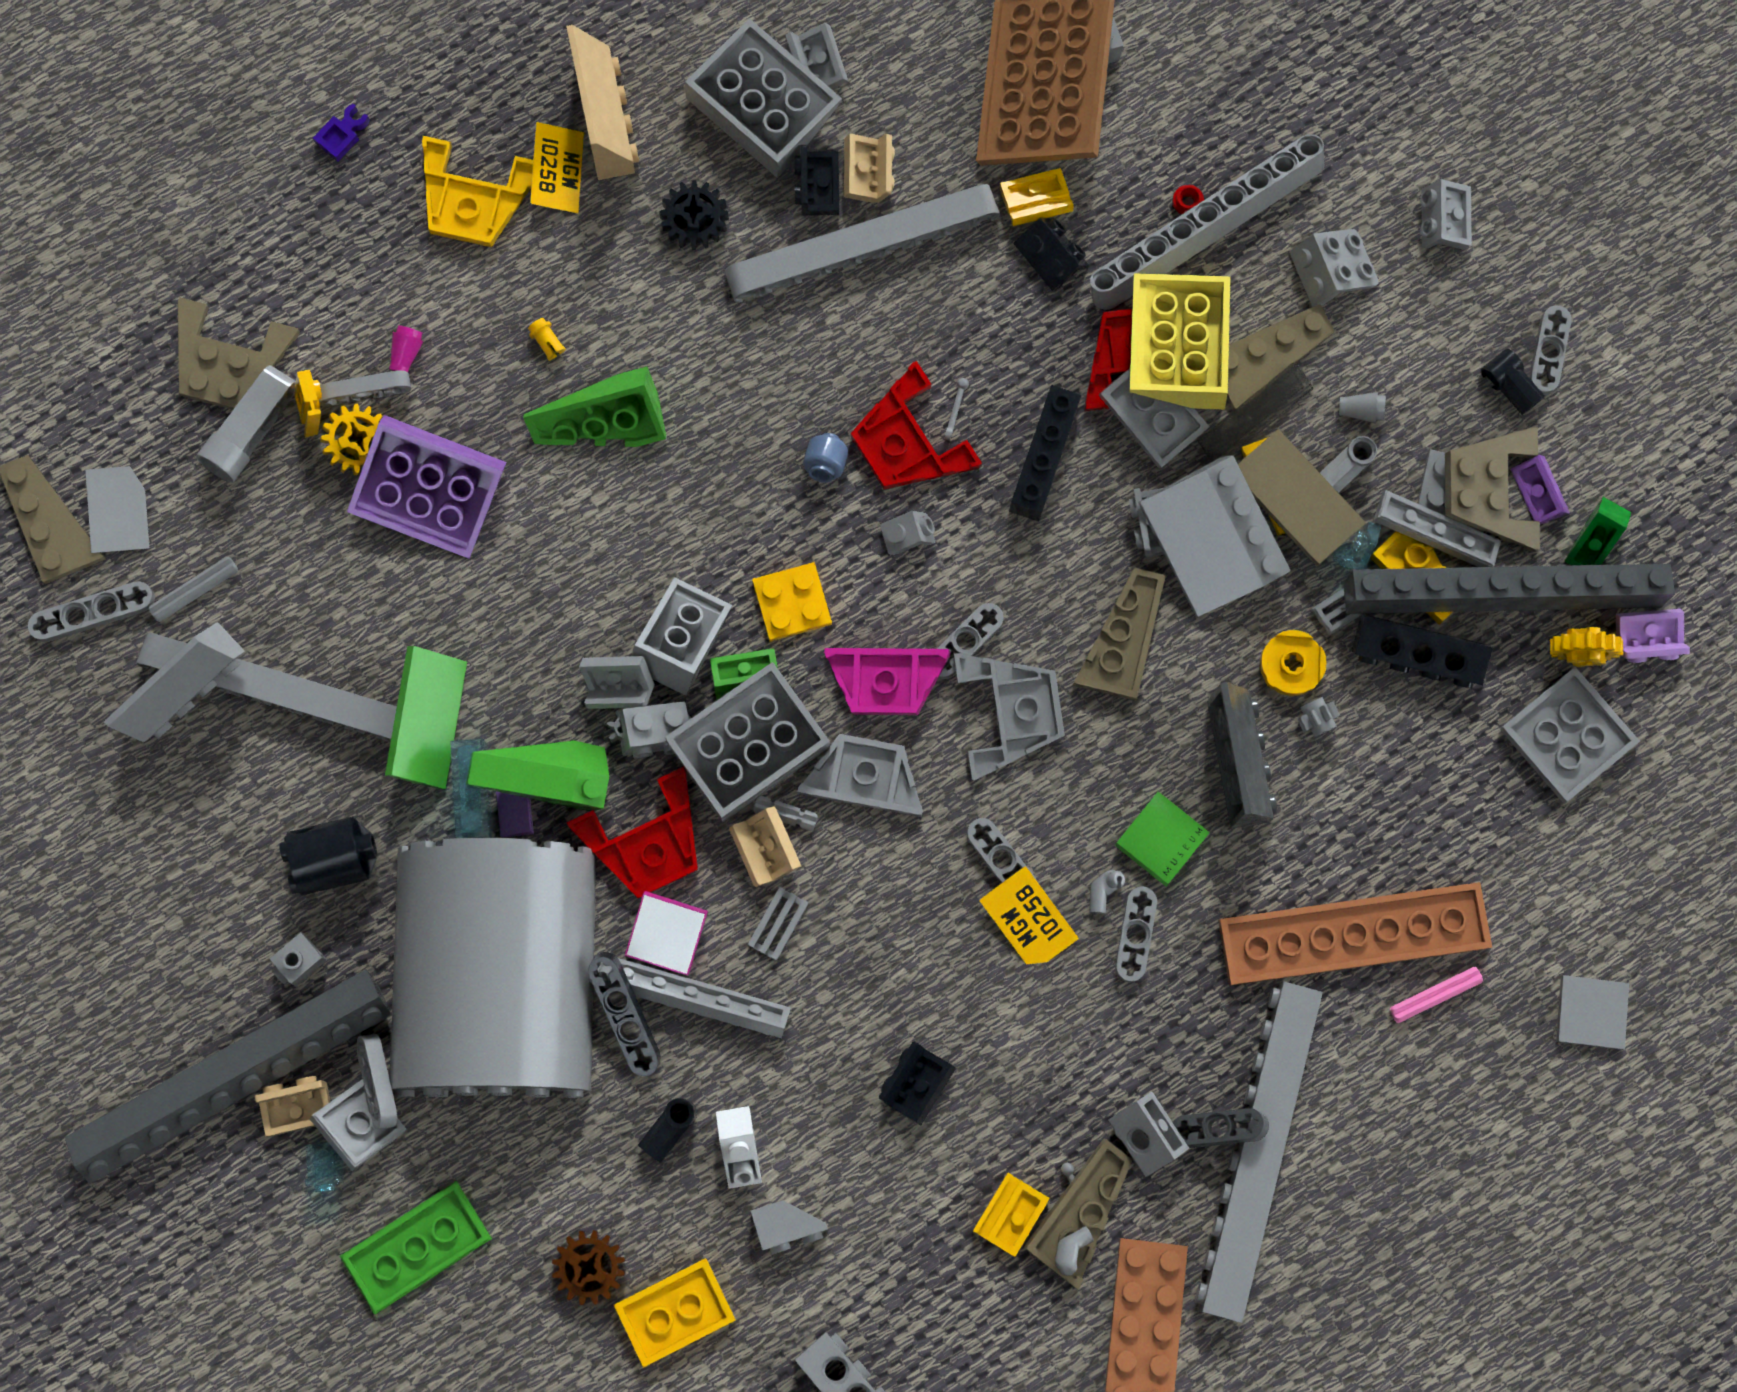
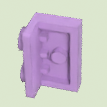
[1616,609,1690,663]

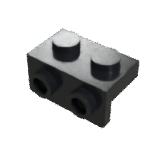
[794,145,839,216]
[1013,218,1089,291]
[879,1041,956,1126]

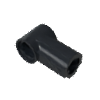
[1481,349,1545,415]
[638,1098,697,1163]

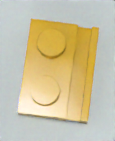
[1000,168,1074,226]
[294,370,322,438]
[973,1173,1050,1257]

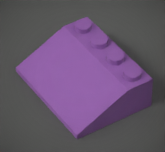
[347,415,507,559]

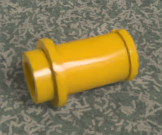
[528,318,566,361]

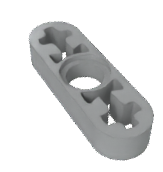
[1529,305,1572,395]
[319,371,411,407]
[937,603,1004,679]
[967,818,1037,883]
[1115,886,1157,983]
[357,1034,397,1129]

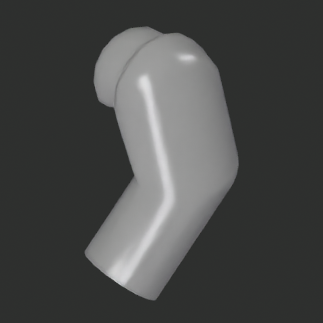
[1090,870,1125,914]
[1055,1226,1094,1276]

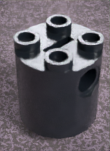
[279,816,378,896]

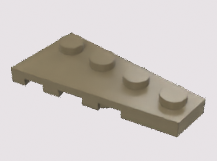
[1227,304,1334,412]
[0,455,106,584]
[1073,568,1166,701]

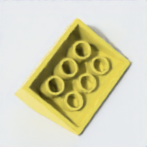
[1130,273,1230,410]

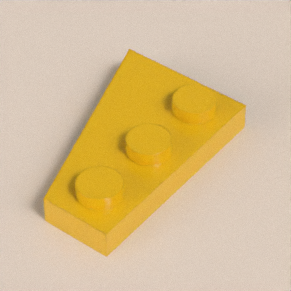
[1369,531,1452,625]

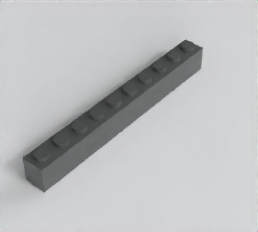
[1343,564,1675,614]
[65,969,392,1184]

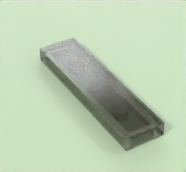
[1197,363,1314,462]

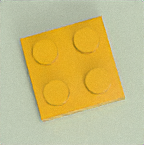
[752,562,832,642]

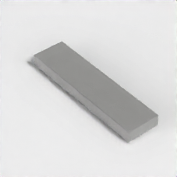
[1373,490,1501,567]

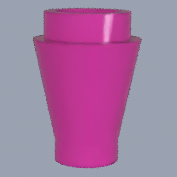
[389,325,424,372]

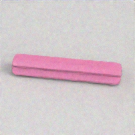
[1390,967,1483,1023]

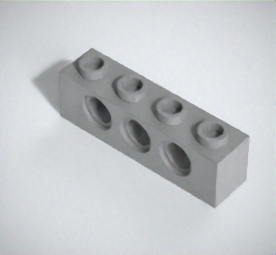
[795,1332,885,1392]

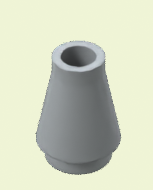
[1339,392,1386,424]

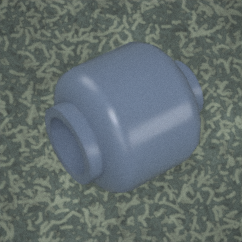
[803,433,848,483]

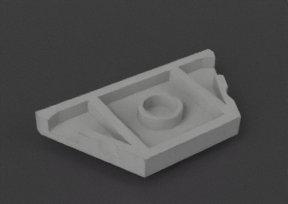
[797,734,923,817]

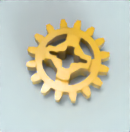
[320,404,382,475]
[1550,627,1623,667]

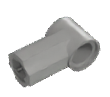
[1320,436,1377,493]

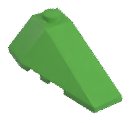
[523,366,666,447]
[466,741,609,811]

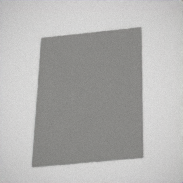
[85,466,149,553]

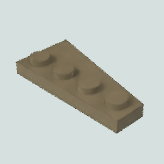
[1023,1138,1132,1290]

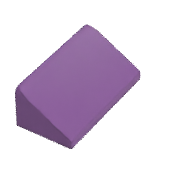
[1511,455,1570,525]
[496,791,534,838]

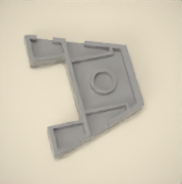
[953,653,1065,780]

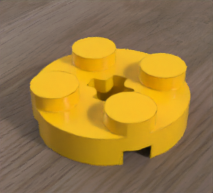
[1260,630,1327,696]

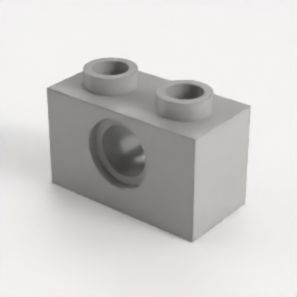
[1108,1091,1189,1177]

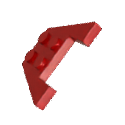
[1084,309,1132,412]
[850,361,982,490]
[567,767,698,899]

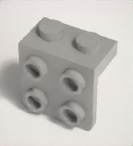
[1289,229,1378,307]

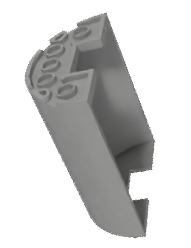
[390,838,596,1098]

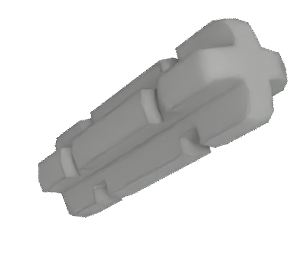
[753,796,818,831]

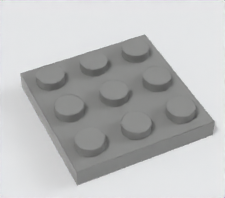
[1500,667,1640,804]

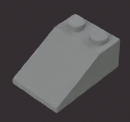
[631,577,732,695]

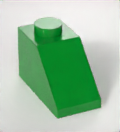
[1564,497,1632,566]

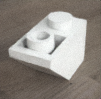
[716,1106,762,1189]

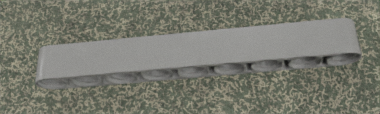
[1090,134,1325,310]
[724,184,1000,303]
[136,633,397,742]

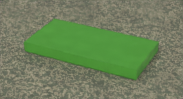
[385,646,467,789]
[340,1181,492,1315]

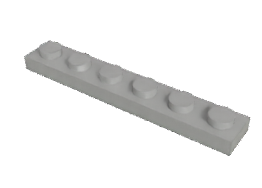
[589,958,791,1038]

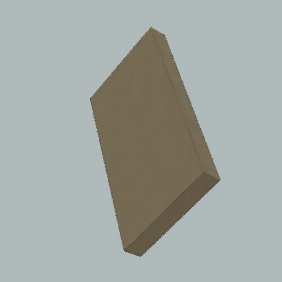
[1238,429,1366,567]

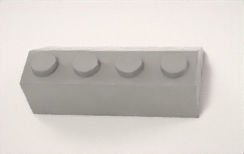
[104,622,245,742]

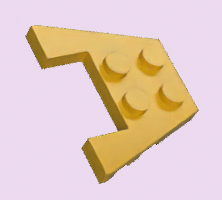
[422,136,533,247]

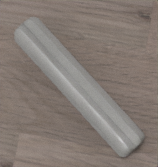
[149,556,238,622]

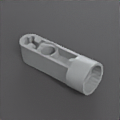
[196,365,296,483]

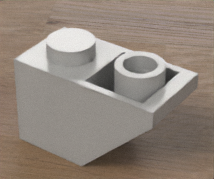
[751,1200,828,1255]

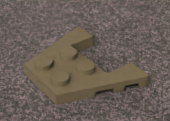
[178,297,300,410]
[1445,427,1540,552]

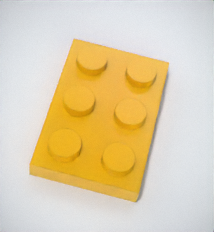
[614,1258,736,1368]

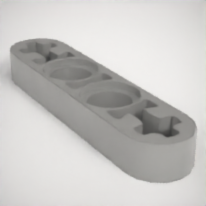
[28,581,155,642]

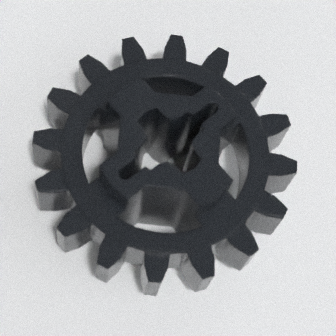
[659,180,729,250]

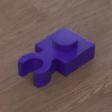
[313,104,370,162]

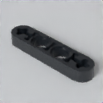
[588,952,661,1076]

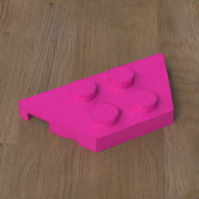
[824,648,950,715]

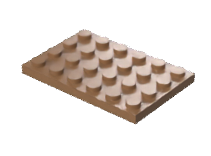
[976,0,1115,166]

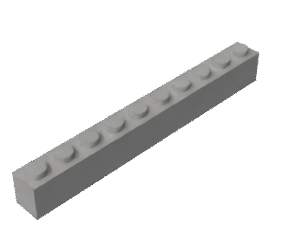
[1195,981,1323,1323]

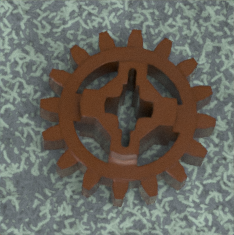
[552,1230,626,1305]

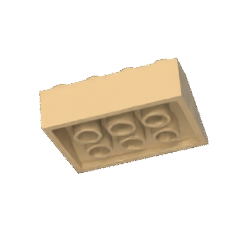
[566,25,639,180]

